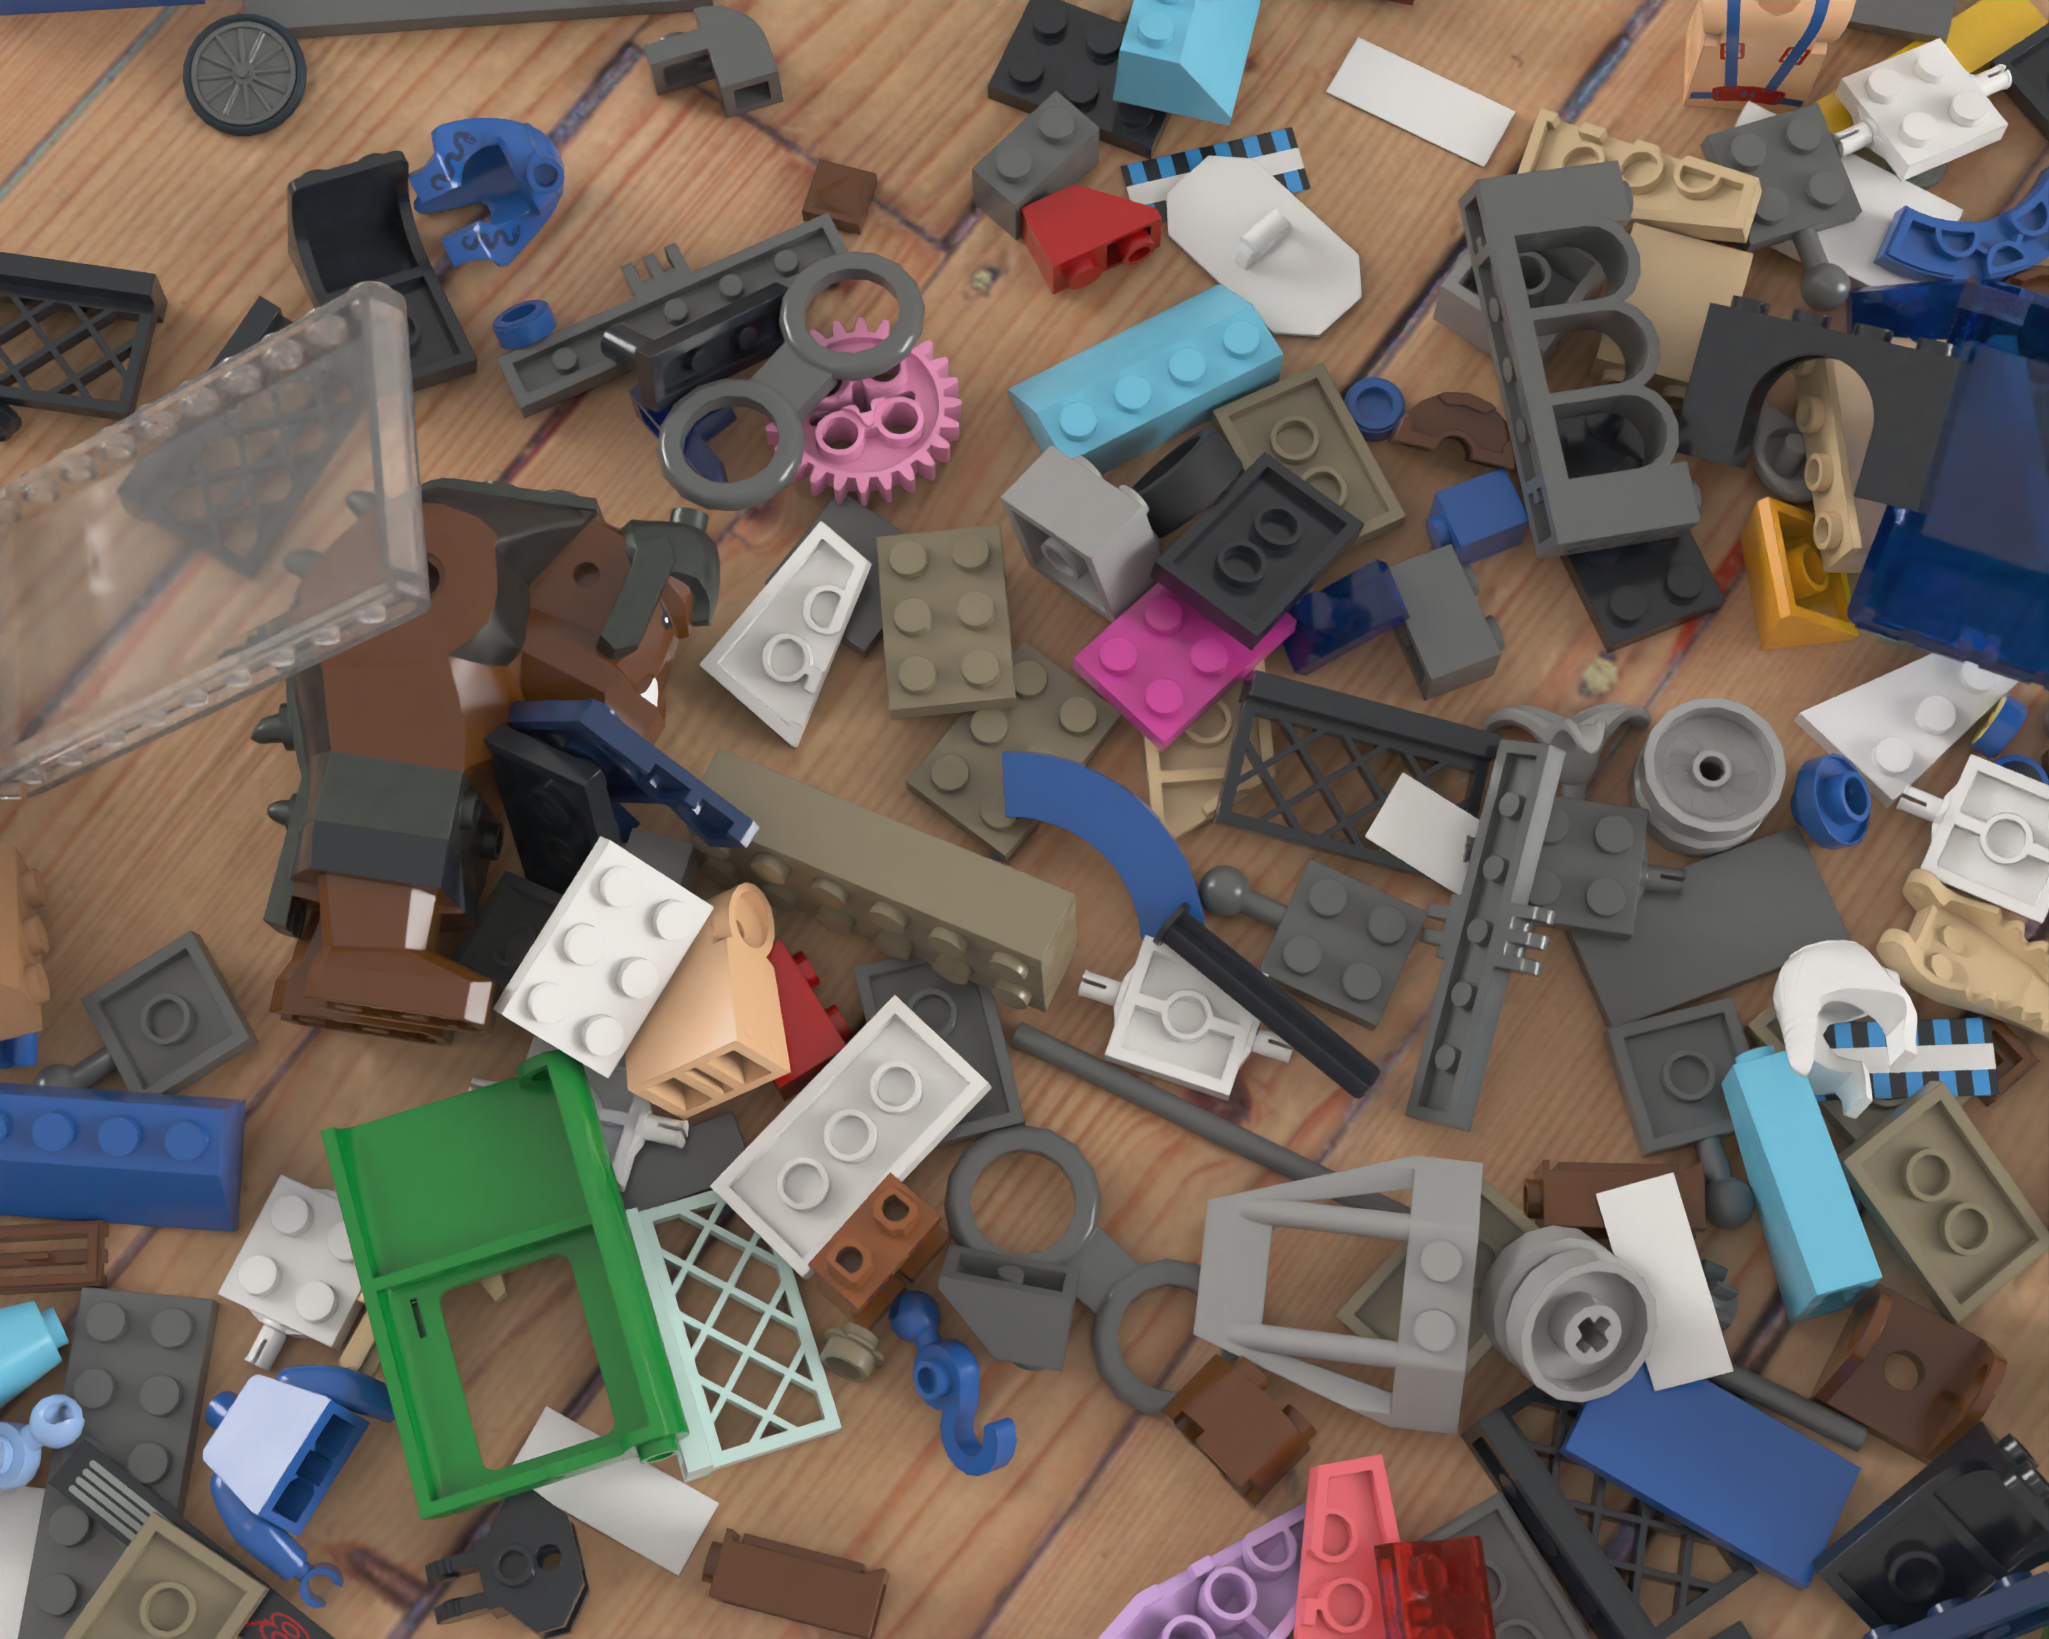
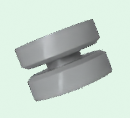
[1628,697,1787,858]
[1479,1225,1658,1403]

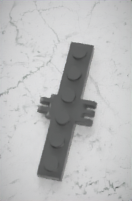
[497,213,849,418]
[1405,739,1566,1132]

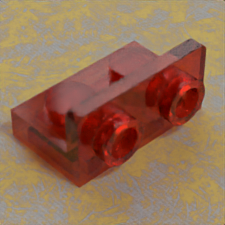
[1374,1535,1496,1639]

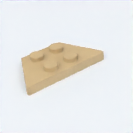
[1143,659,1276,840]

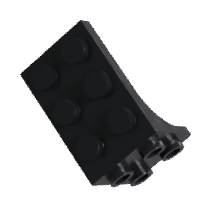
[287,151,478,408]
[1812,1421,2049,1630]

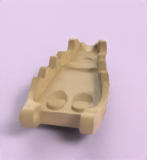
[1876,868,2049,1043]

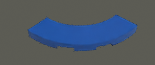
[1873,166,2049,287]
[1002,751,1206,939]

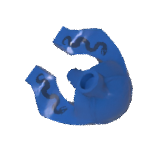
[408,118,565,267]

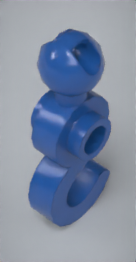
[888,1290,1017,1476]

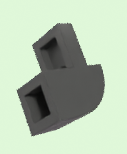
[644,6,783,118]

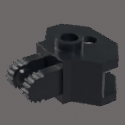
[425,1490,590,1639]

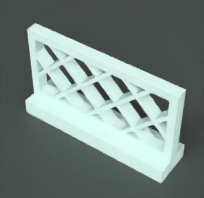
[626,1190,842,1483]

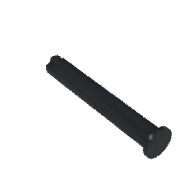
[1153,902,1381,1099]

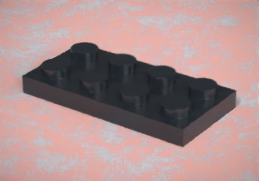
[1515,413,1725,653]

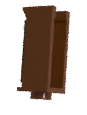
[1523,1160,1706,1240]
[702,1528,890,1639]

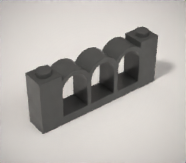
[1458,160,1702,560]

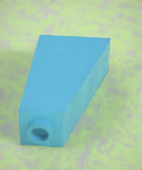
[1721,1046,1882,1325]

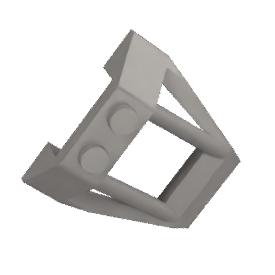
[1194,1156,1483,1435]

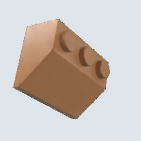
[0,842,50,1041]

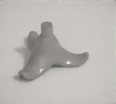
[1483,702,1652,800]

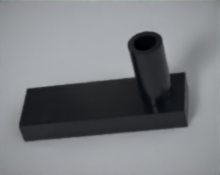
[601,282,788,413]

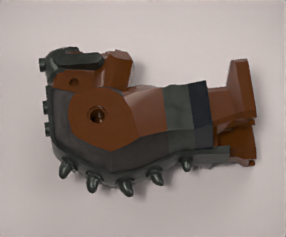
[247,478,720,1046]

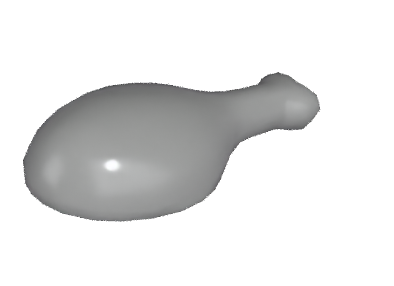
[1751,398,1813,504]

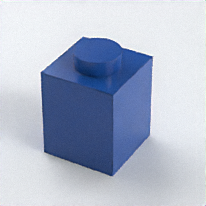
[1426,467,1529,564]

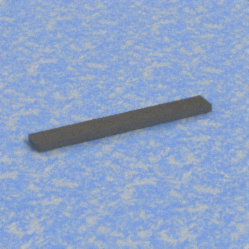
[243,0,714,39]

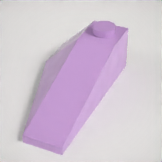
[1098,1502,1306,1639]

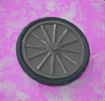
[183,14,307,136]

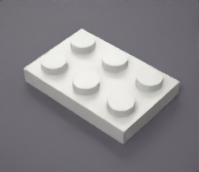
[493,836,714,1078]

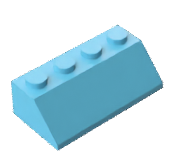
[1113,0,1261,126]
[1008,284,1283,475]

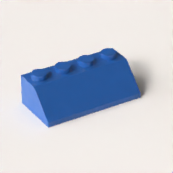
[0,1082,246,1232]

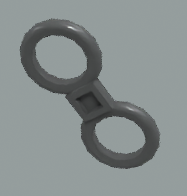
[657,252,925,511]
[944,1125,1239,1418]

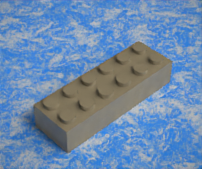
[686,748,1078,1012]

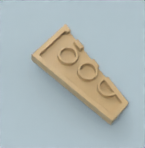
[1517,108,1762,243]

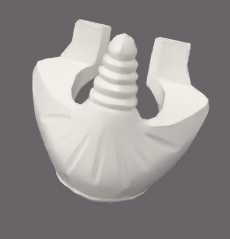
[1773,940,1917,1119]

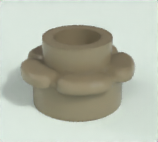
[820,1323,884,1383]

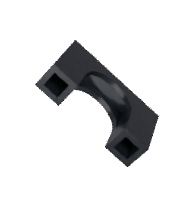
[1676,295,1972,514]

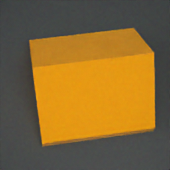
[1740,497,1859,650]

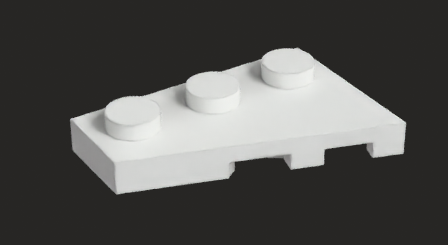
[699,521,872,747]
[1794,635,2022,808]

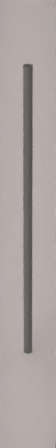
[1011,1022,1868,1452]

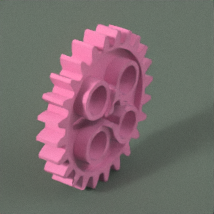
[763,317,962,507]

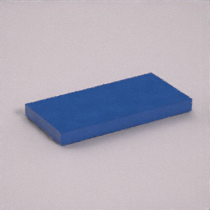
[1558,1361,1861,1591]

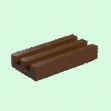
[0,1220,109,1295]

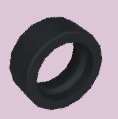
[1132,427,1243,539]

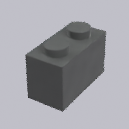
[972,91,1100,240]
[1376,544,1505,701]

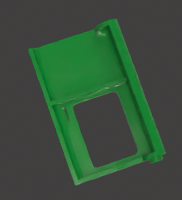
[321,1049,690,1520]

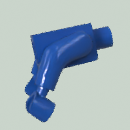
[203,1365,395,1608]

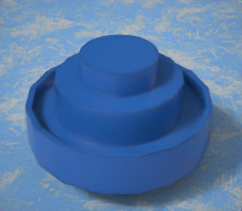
[1790,753,1871,850]

